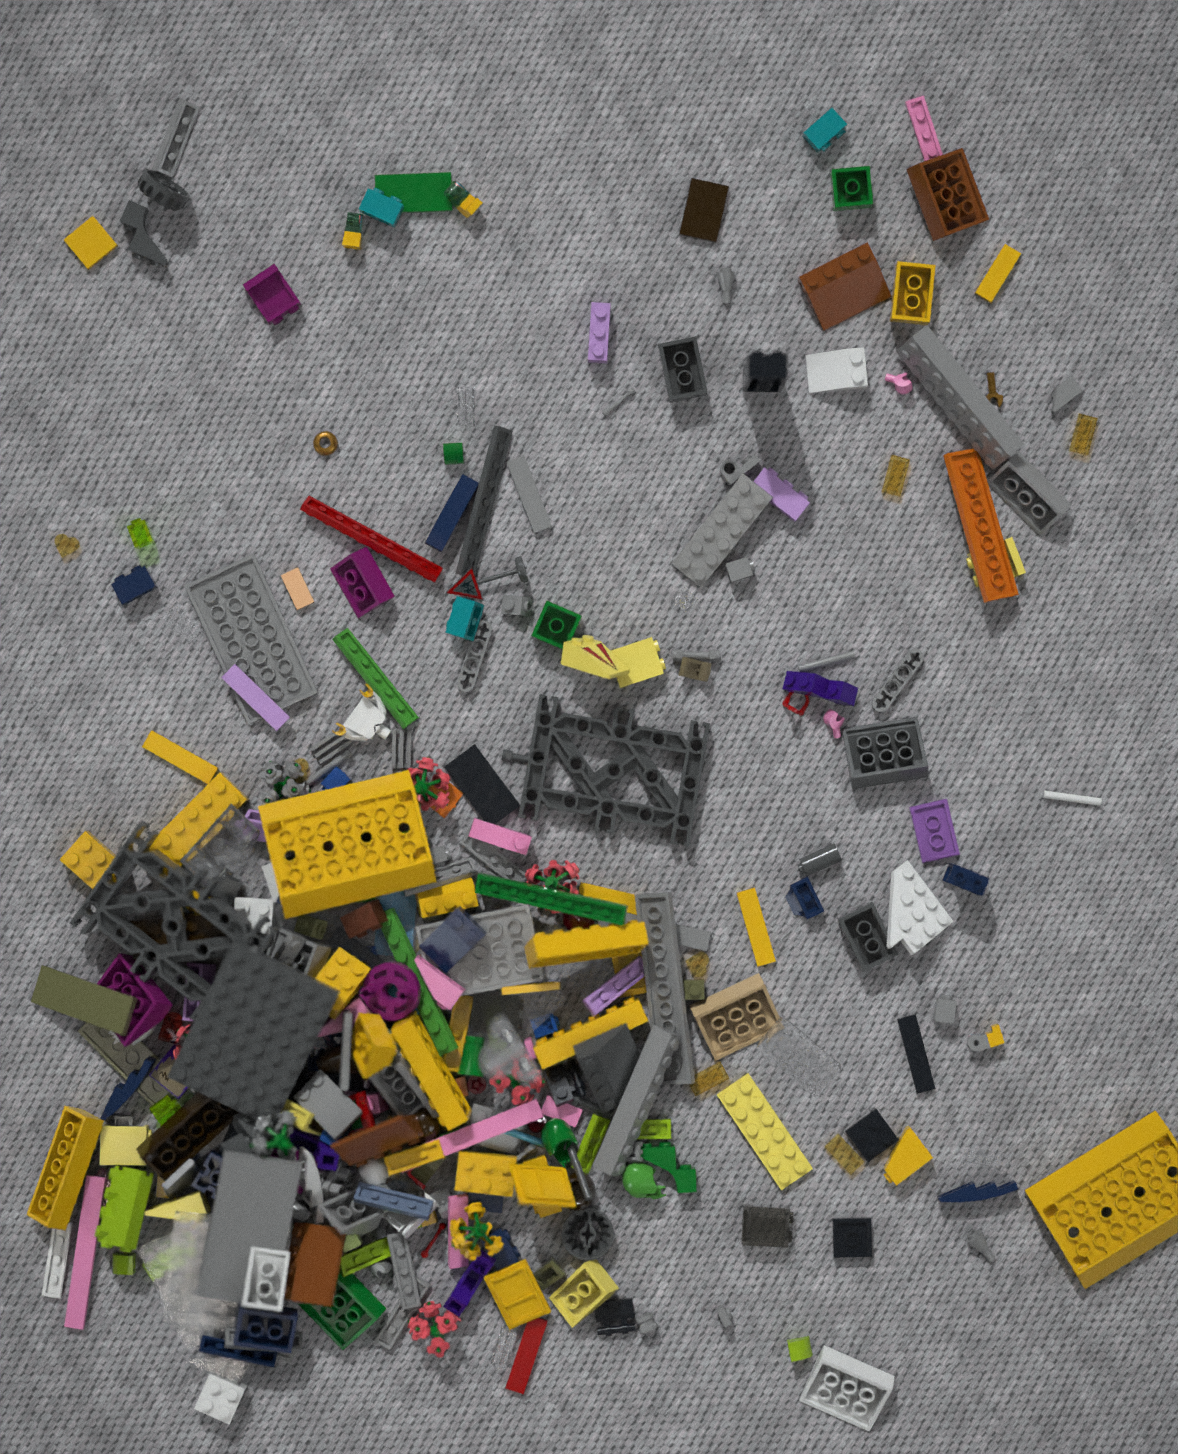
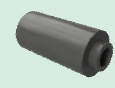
[797,843,842,876]

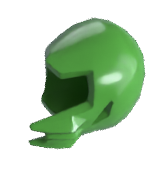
[622,1162,666,1200]

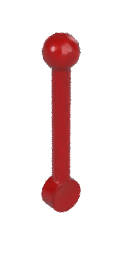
[421,1223,446,1258]

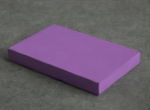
[909,799,960,863]

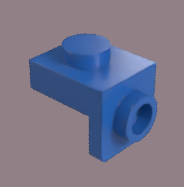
[530,1013,560,1038]

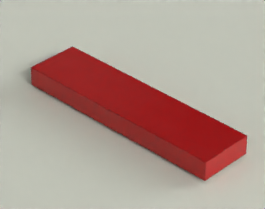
[505,1317,548,1394]

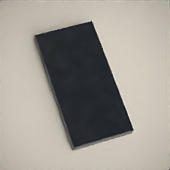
[444,744,520,824]

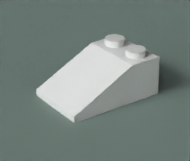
[805,347,868,393]
[241,1247,290,1312]

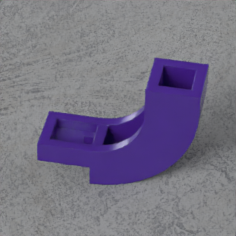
[443,1249,496,1317]

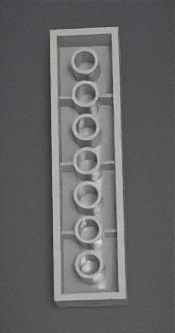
[896,325,1024,470]

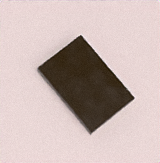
[679,178,729,243]

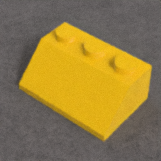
[415,877,479,918]
[351,1012,397,1079]

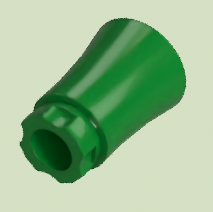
[457,1036,485,1077]

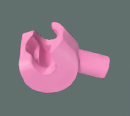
[885,373,913,394]
[823,709,845,738]

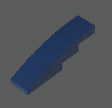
[425,474,479,552]
[100,1056,156,1120]
[937,1180,1018,1203]

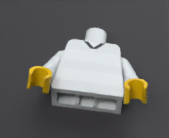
[332,684,391,742]

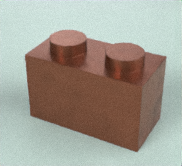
[340,899,388,939]

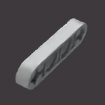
[457,620,492,692]
[872,649,924,712]

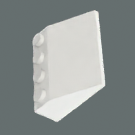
[799,1345,895,1432]

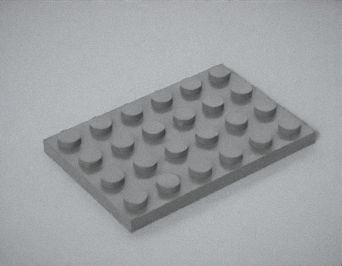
[415,904,545,996]

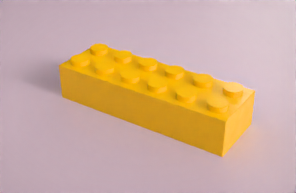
[149,772,249,876]
[524,920,649,969]
[533,996,648,1069]
[391,1010,472,1131]
[26,1106,104,1231]

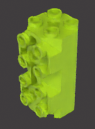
[94,1165,154,1253]

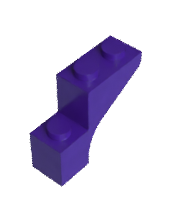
[782,671,858,706]
[288,1126,339,1171]

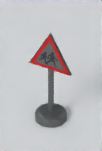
[446,556,529,600]

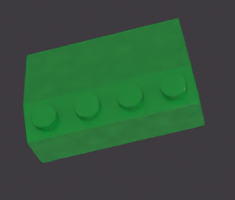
[297,1270,387,1350]

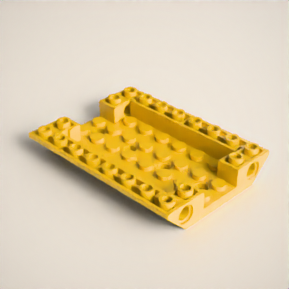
[258,770,436,919]
[1024,1110,1178,1289]

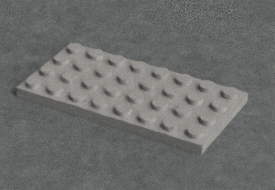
[184,553,318,725]

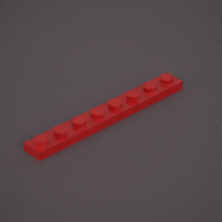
[300,496,443,583]

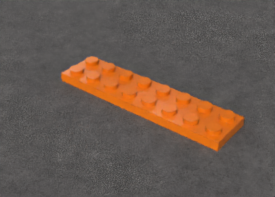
[943,449,1019,603]

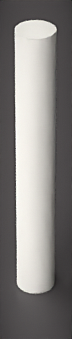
[1043,790,1102,806]

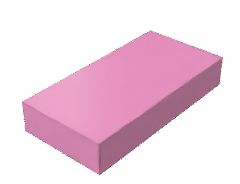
[541,1095,583,1128]

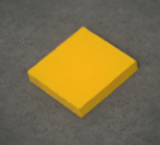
[64,216,118,270]

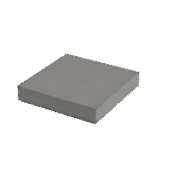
[162,1158,199,1200]

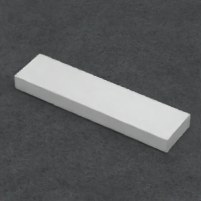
[41,1221,73,1299]

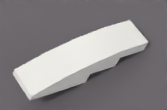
[298,1146,324,1223]

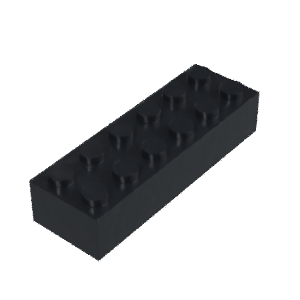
[743,351,788,392]

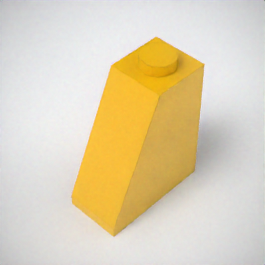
[883,1125,933,1186]

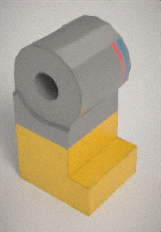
[967,1023,1005,1051]

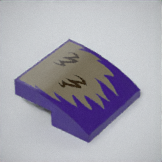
[149,1044,189,1099]

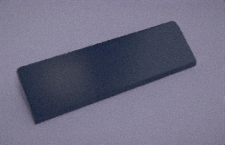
[198,1335,278,1368]

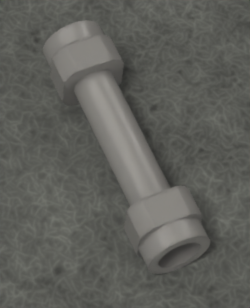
[673,649,719,662]

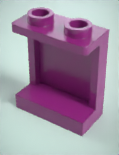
[243,264,301,325]

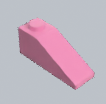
[468,818,532,855]
[414,955,465,1010]

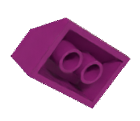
[330,547,395,618]

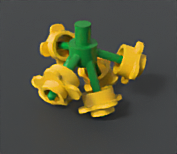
[450,1202,504,1261]

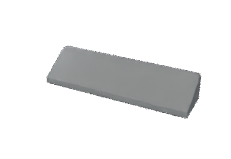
[152,99,200,178]

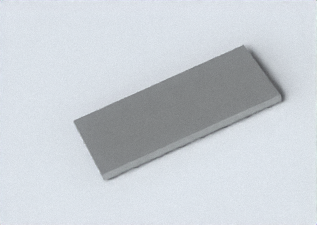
[197,1150,302,1303]

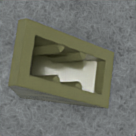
[533,1256,565,1290]

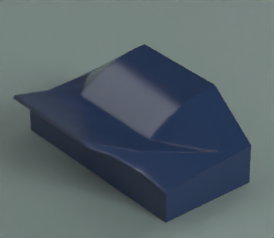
[785,876,824,920]

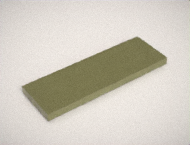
[31,965,137,1036]
[78,1022,175,1113]

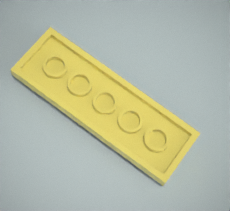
[716,1073,813,1190]

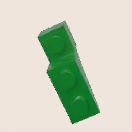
[640,1142,697,1193]

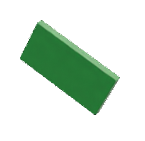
[375,172,453,213]

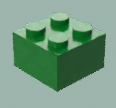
[830,166,873,211]
[531,601,582,650]

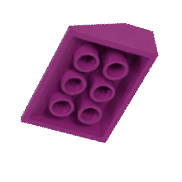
[97,953,173,1047]

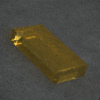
[1069,413,1098,456]
[881,455,910,497]
[689,1061,729,1097]
[824,1133,864,1175]

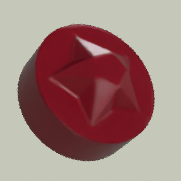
[467,1076,487,1094]
[527,1115,546,1133]

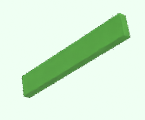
[332,628,419,729]

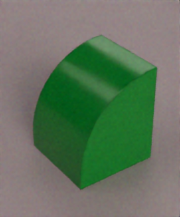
[443,443,464,465]

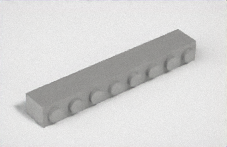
[593,1025,680,1177]

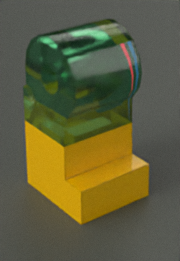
[444,181,483,218]
[342,212,364,250]

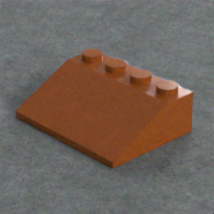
[906,148,989,241]
[798,242,892,331]
[330,1115,424,1168]
[283,1222,346,1307]

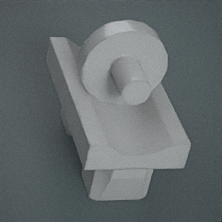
[319,1160,352,1200]

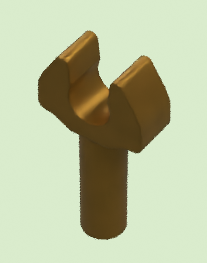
[986,372,1003,408]

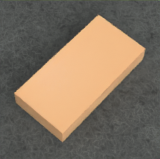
[281,567,314,610]

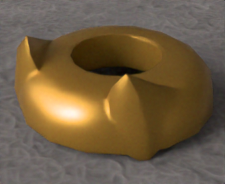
[313,431,338,456]

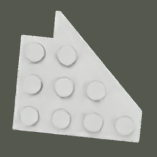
[887,860,954,955]

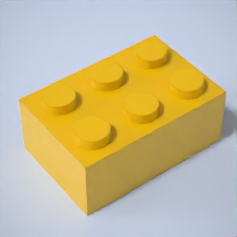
[890,261,936,325]
[59,831,117,889]
[315,947,371,1020]
[455,1150,517,1197]

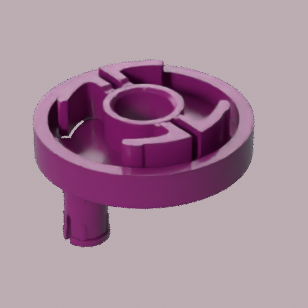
[360,961,421,1021]

